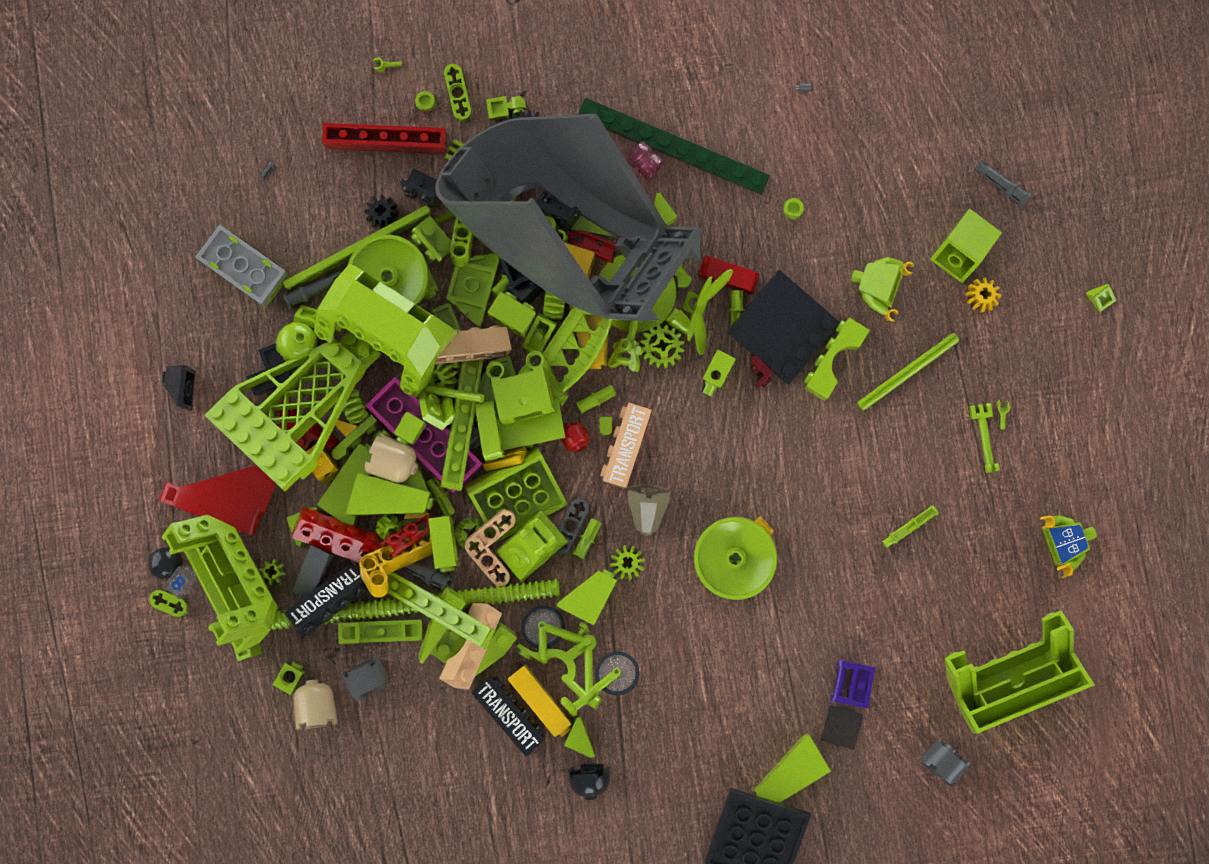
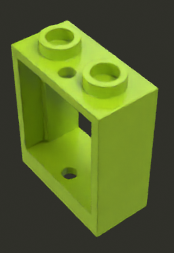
[428,516,459,573]

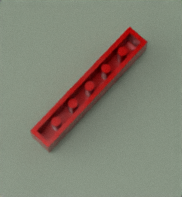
[322,123,447,154]

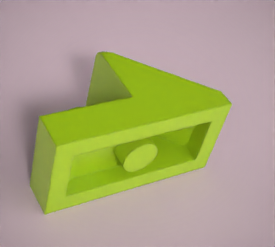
[522,314,557,353]

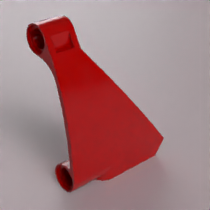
[158,465,276,536]

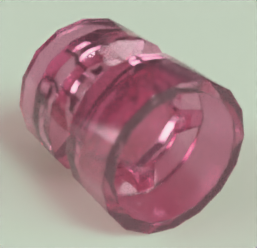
[626,141,664,180]

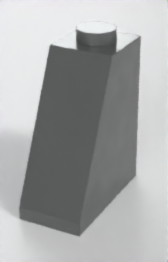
[292,545,336,600]

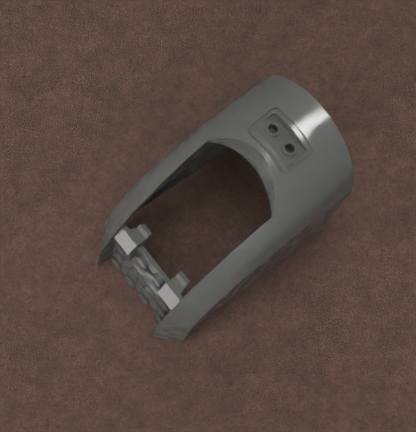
[435,114,701,321]

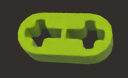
[149,590,189,617]

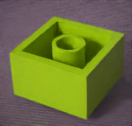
[488,292,537,340]

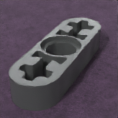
[557,498,589,554]

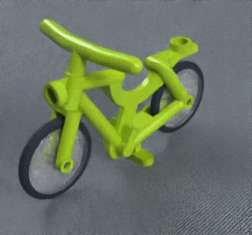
[517,606,640,717]

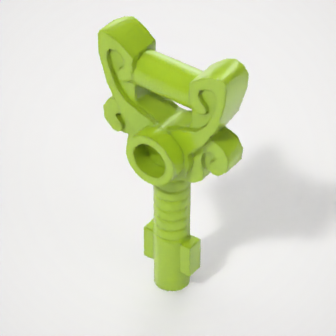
[608,321,643,372]

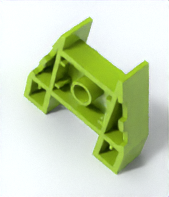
[418,586,517,676]

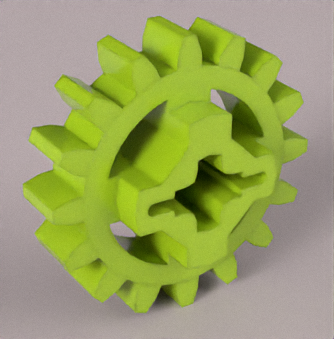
[640,324,684,369]

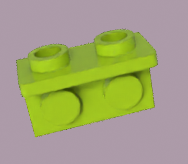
[418,390,455,431]

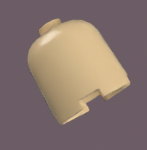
[365,434,418,483]
[293,679,338,730]

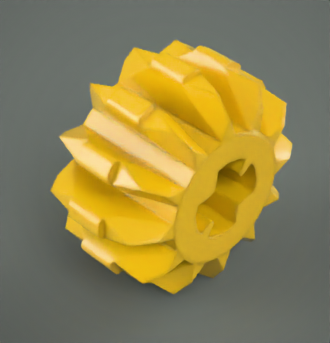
[965,278,1001,313]

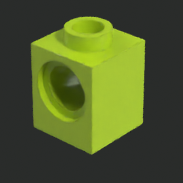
[394,412,427,445]
[273,661,306,695]

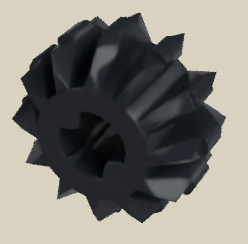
[364,195,399,230]

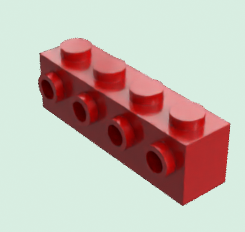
[292,507,381,563]

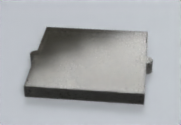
[821,705,863,750]

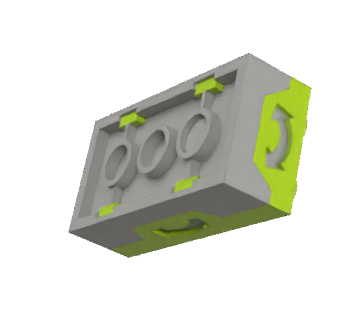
[195,224,290,308]

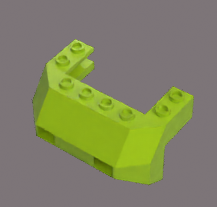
[314,263,458,398]
[162,515,278,654]
[945,610,1095,734]

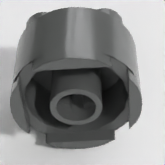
[341,656,390,701]
[919,738,971,788]

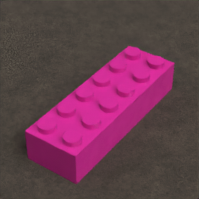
[366,377,483,494]

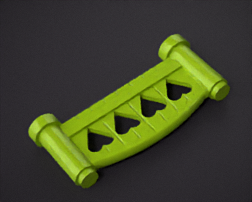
[518,307,614,406]

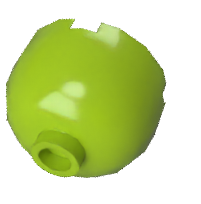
[276,322,318,362]

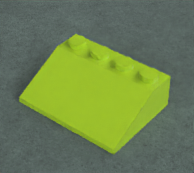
[465,447,568,543]

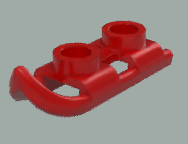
[567,230,616,263]
[381,515,431,558]

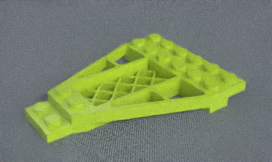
[205,331,381,492]

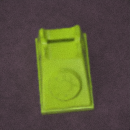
[495,510,569,582]

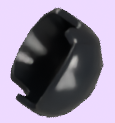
[148,547,183,579]

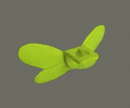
[683,269,733,355]

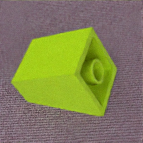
[930,208,1002,283]
[557,569,617,625]

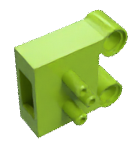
[486,351,556,425]

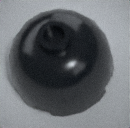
[568,763,610,800]

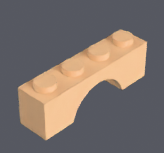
[439,603,502,690]

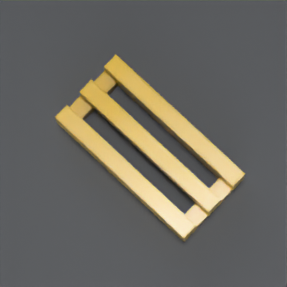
[483,446,528,471]

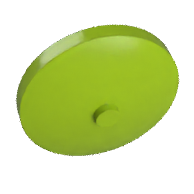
[348,235,429,305]
[694,517,777,600]

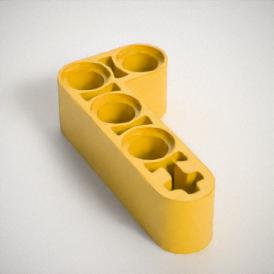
[359,530,433,598]

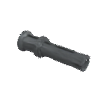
[974,160,1032,208]
[282,271,341,310]
[401,562,453,592]

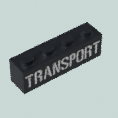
[284,562,368,639]
[471,675,545,756]

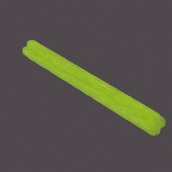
[857,333,959,411]

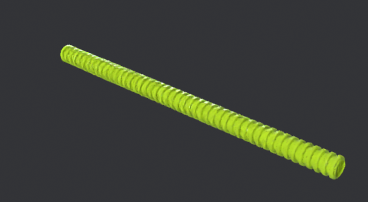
[271,579,560,630]

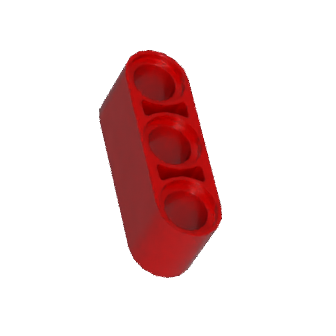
[698,256,760,294]

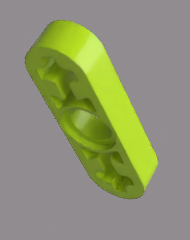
[444,64,472,122]

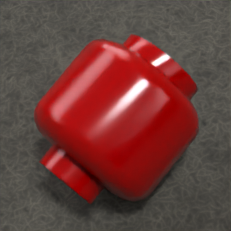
[561,421,590,453]

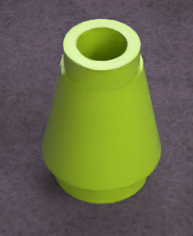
[665,308,690,335]

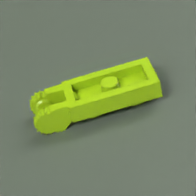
[331,415,380,461]

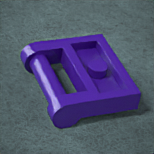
[830,660,875,708]

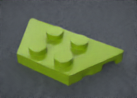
[446,253,500,328]

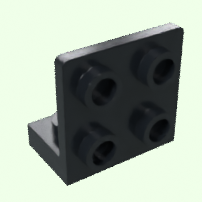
[399,168,442,209]

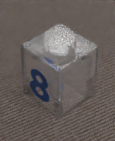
[163,566,199,599]

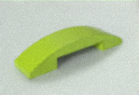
[338,620,423,644]

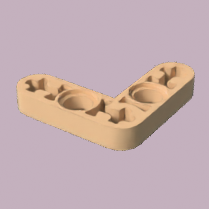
[465,509,515,586]

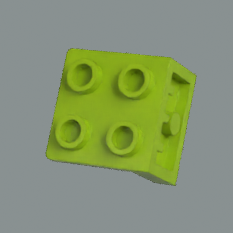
[411,216,451,262]

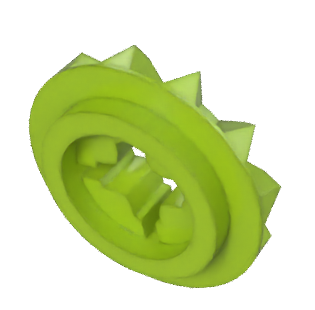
[455,517,488,550]

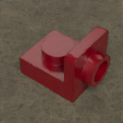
[749,356,773,389]

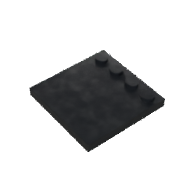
[727,269,840,385]
[704,788,811,864]

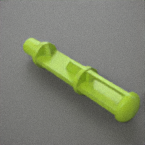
[882,505,938,548]

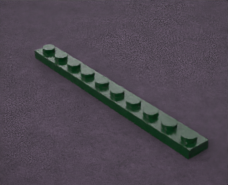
[578,98,770,195]

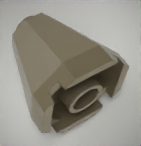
[628,484,670,535]

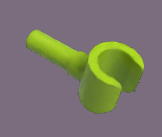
[373,58,402,73]
[997,400,1010,429]

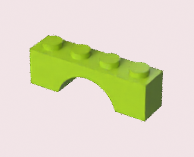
[804,318,870,401]

